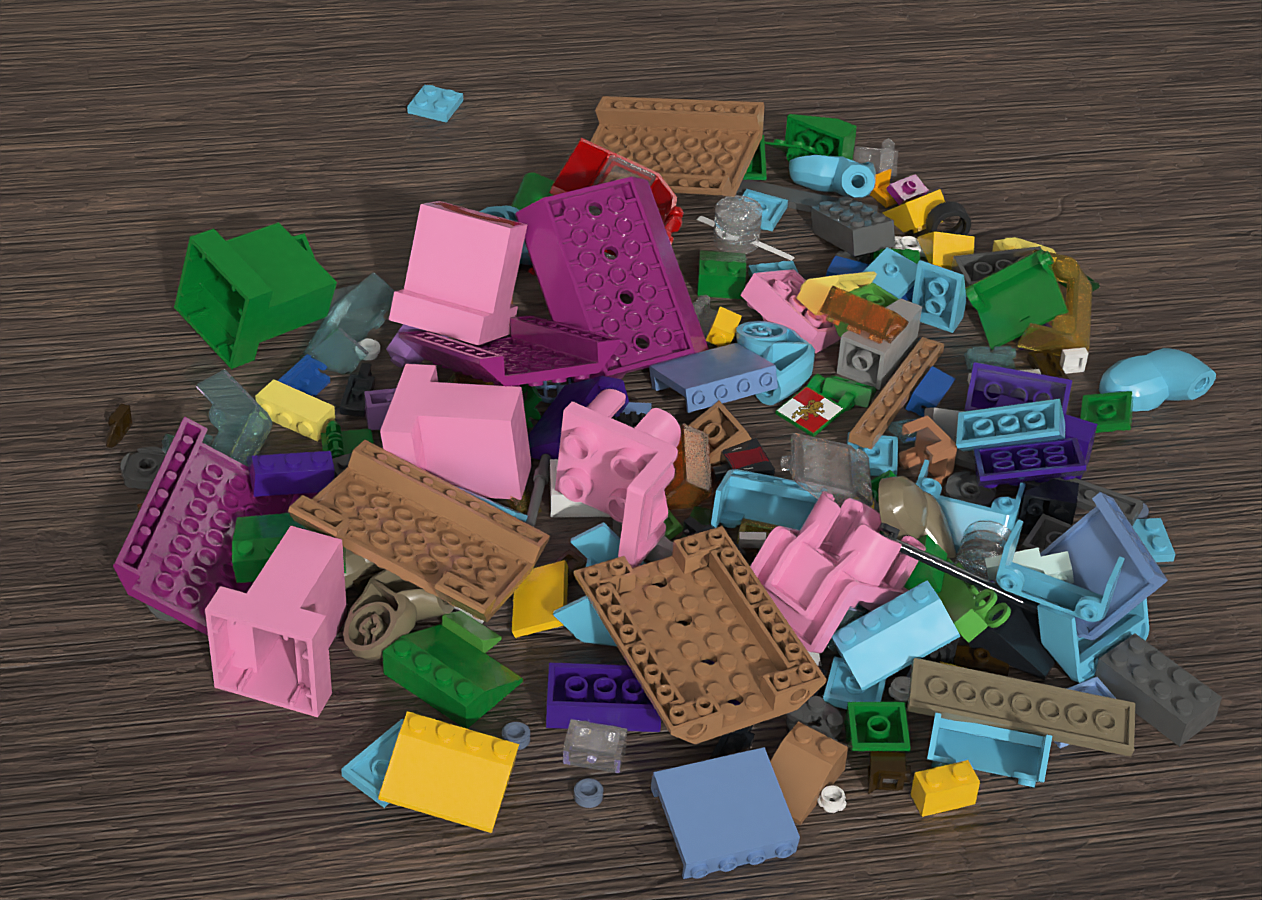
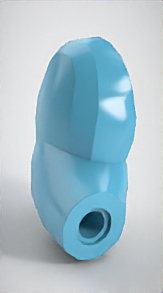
[789,155,876,198]
[736,321,815,406]

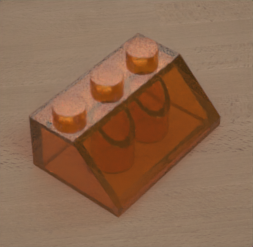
[820,285,909,344]
[664,423,712,510]

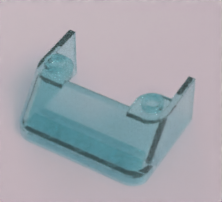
[300,272,395,374]
[161,369,272,467]

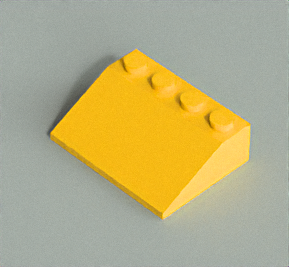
[378,711,519,833]

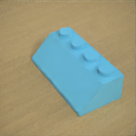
[956,399,1065,452]
[832,580,960,691]

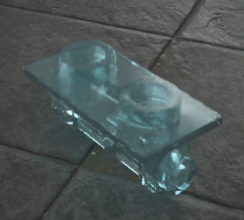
[964,346,1016,370]

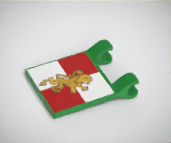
[776,374,855,437]

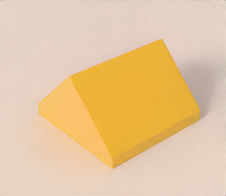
[917,232,974,270]

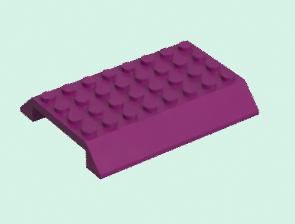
[399,315,620,387]
[113,416,319,635]

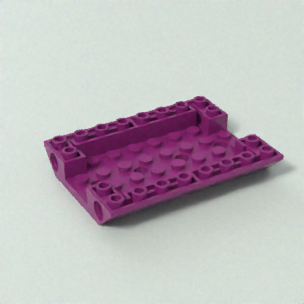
[515,176,709,383]

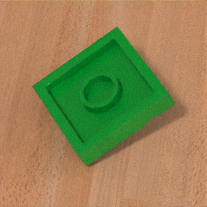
[1080,391,1134,434]

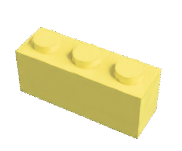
[255,379,335,442]

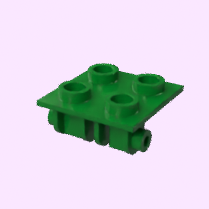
[765,139,822,162]
[321,421,373,459]

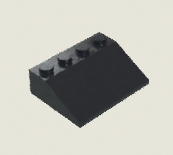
[969,597,1056,680]

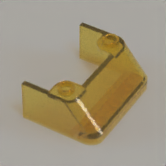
[1017,249,1092,356]

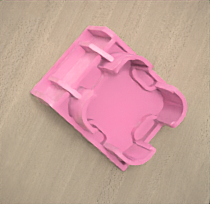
[555,389,681,568]
[750,491,926,653]

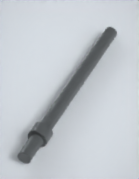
[525,454,551,527]

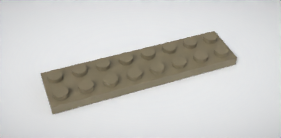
[907,658,1135,757]

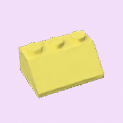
[796,271,877,316]

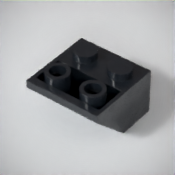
[1019,479,1079,534]

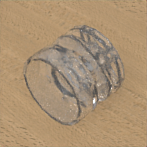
[713,195,763,254]
[954,521,1018,592]

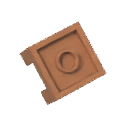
[898,415,957,486]

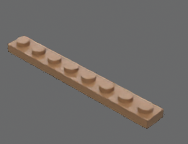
[848,337,944,450]

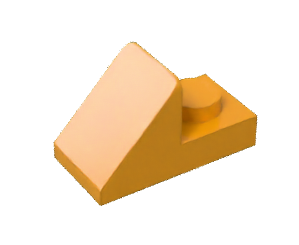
[870,169,897,208]

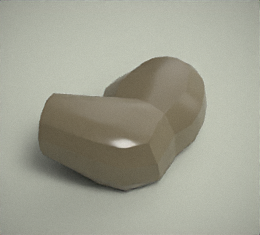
[878,476,957,560]

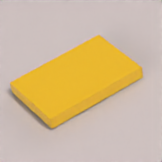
[512,560,568,638]

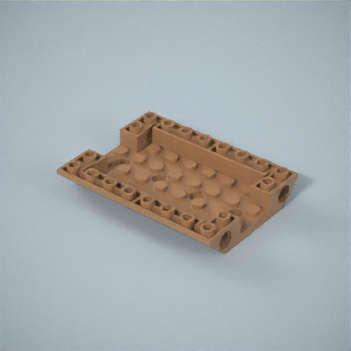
[574,526,826,744]

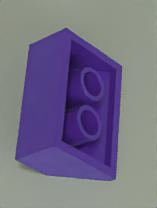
[247,451,335,497]

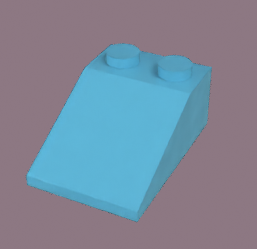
[912,260,966,333]

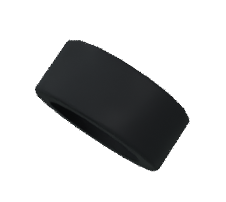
[926,201,971,236]

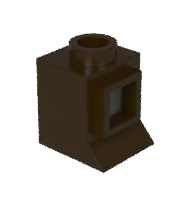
[867,751,911,794]

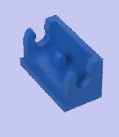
[278,354,330,397]
[906,366,955,417]

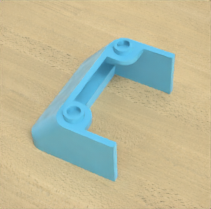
[916,460,1026,560]
[711,469,829,530]
[996,520,1125,622]
[553,522,646,646]
[1037,598,1149,683]
[927,713,1052,787]

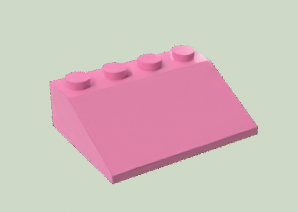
[740,269,841,353]

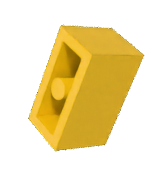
[911,760,980,817]

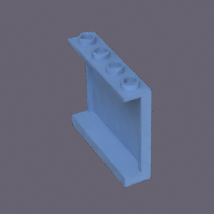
[649,343,778,413]
[1040,492,1168,641]
[651,747,800,879]

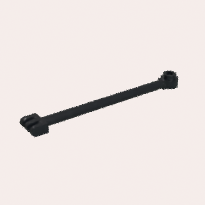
[879,523,1062,617]

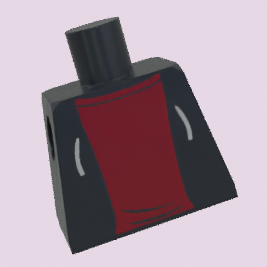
[710,438,775,482]

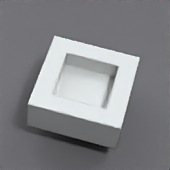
[1060,348,1088,374]
[739,532,766,551]

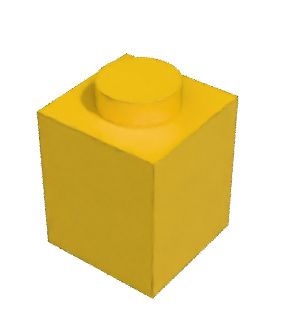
[706,307,742,347]

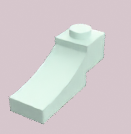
[985,548,1074,584]

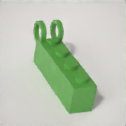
[937,557,1011,643]

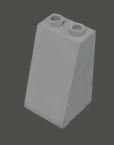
[837,298,922,390]

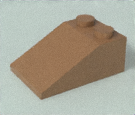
[674,401,751,480]
[770,721,848,825]

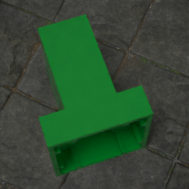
[174,222,337,369]

